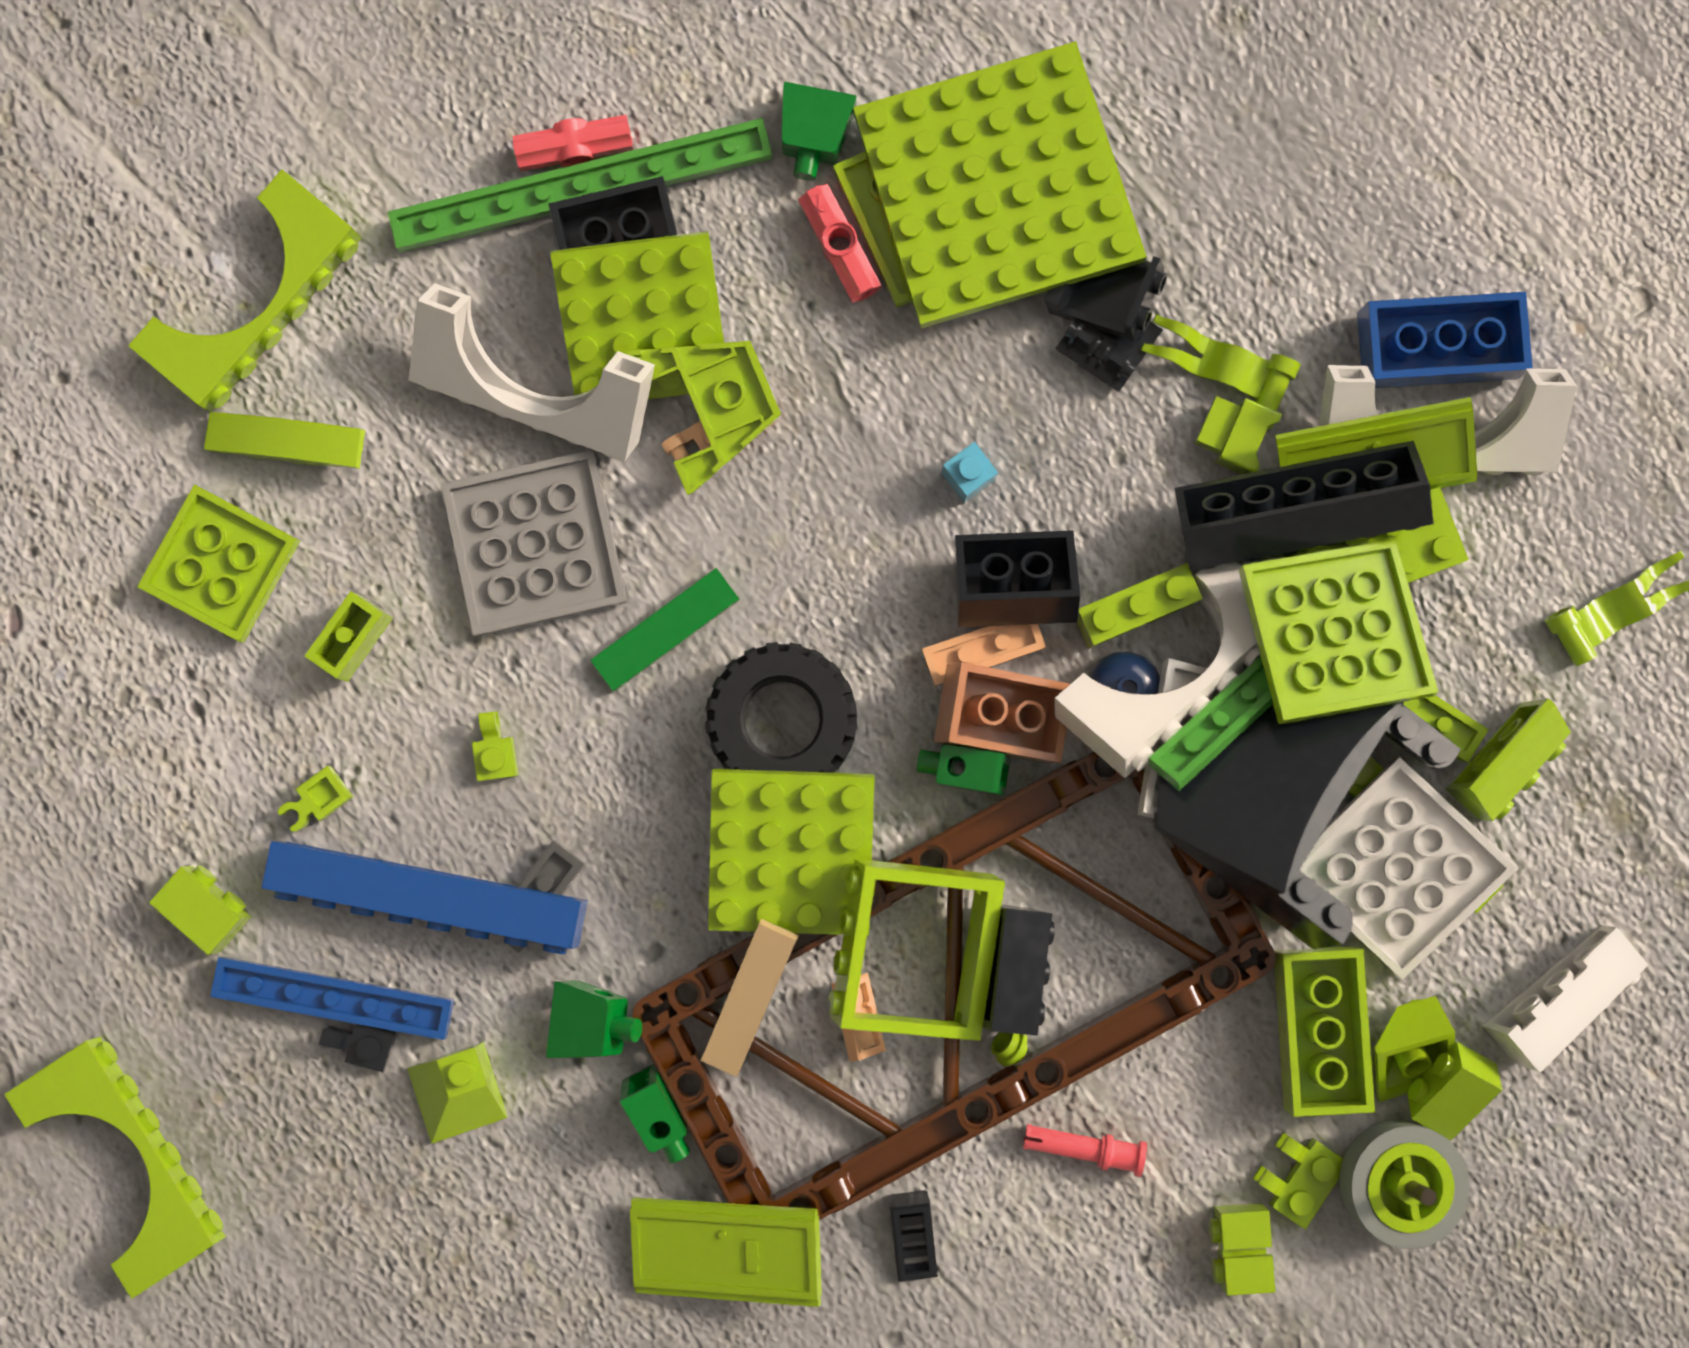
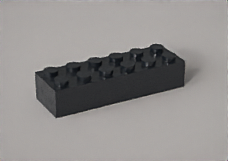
[1174,440,1434,571]

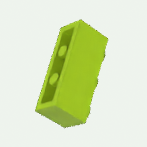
[1077,563,1203,649]

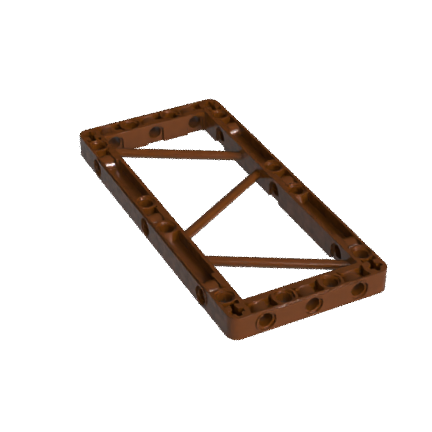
[632,751,1276,1220]

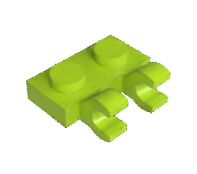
[1253,1132,1343,1230]

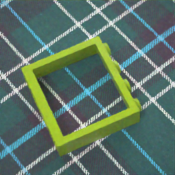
[828,859,1005,1041]

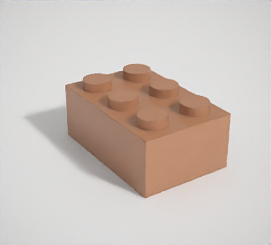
[934,662,1070,763]

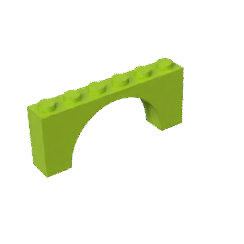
[128,169,362,412]
[4,1037,226,1299]

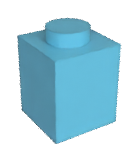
[941,441,998,503]

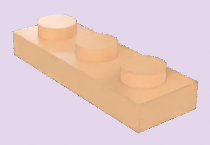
[921,624,1046,687]

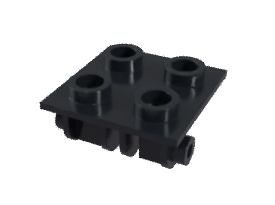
[1055,321,1163,393]

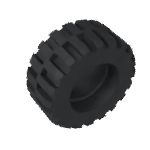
[705,642,857,773]

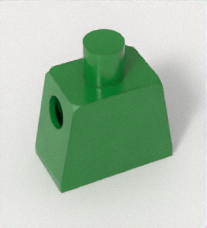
[782,81,857,181]
[916,744,1011,796]
[546,980,643,1058]
[620,1063,691,1164]

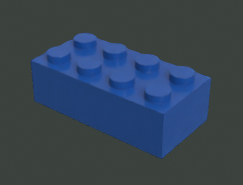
[1357,291,1533,388]

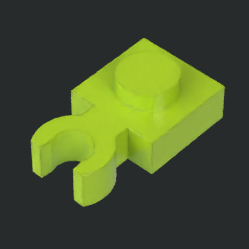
[277,766,354,832]

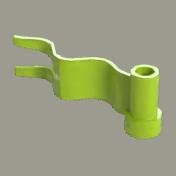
[1141,315,1301,411]
[1544,550,1689,666]

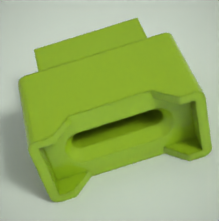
[1194,396,1282,475]

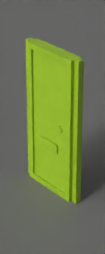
[1275,397,1478,490]
[630,1197,822,1307]

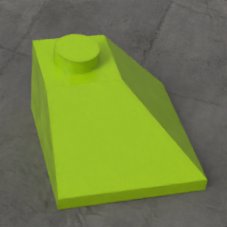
[1374,995,1455,1102]
[407,1042,508,1144]

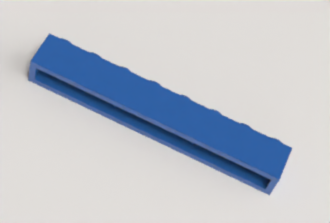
[261,841,588,955]

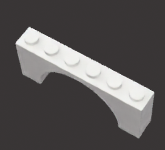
[408,283,655,461]
[1319,365,1577,476]
[1055,562,1261,778]

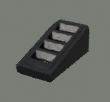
[888,1190,938,1282]

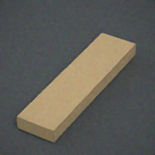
[700,919,799,1077]

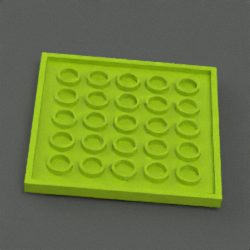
[853,41,1147,329]

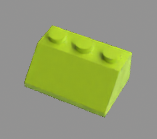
[1445,698,1571,821]

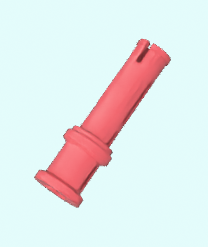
[1023,1123,1147,1177]

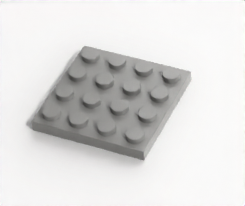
[441,450,628,637]

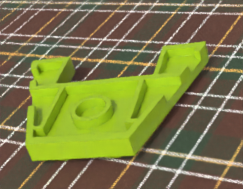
[626,341,782,495]

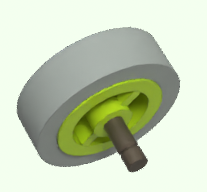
[1339,1120,1469,1249]

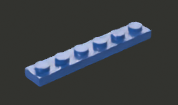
[210,956,455,1040]

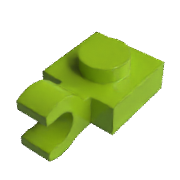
[472,711,518,781]

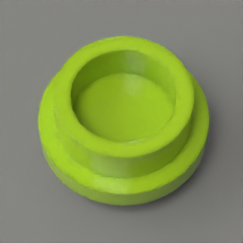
[991,1032,1028,1067]

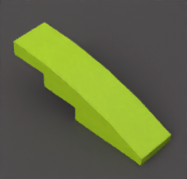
[204,412,366,469]

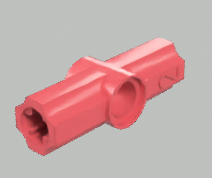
[512,115,634,172]
[798,184,882,303]

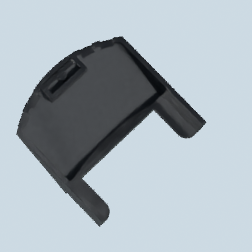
[1154,668,1461,949]

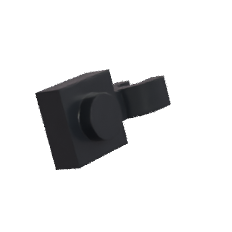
[318,1024,397,1072]

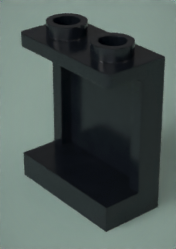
[1044,256,1167,342]

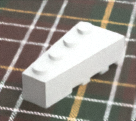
[1483,925,1648,1073]

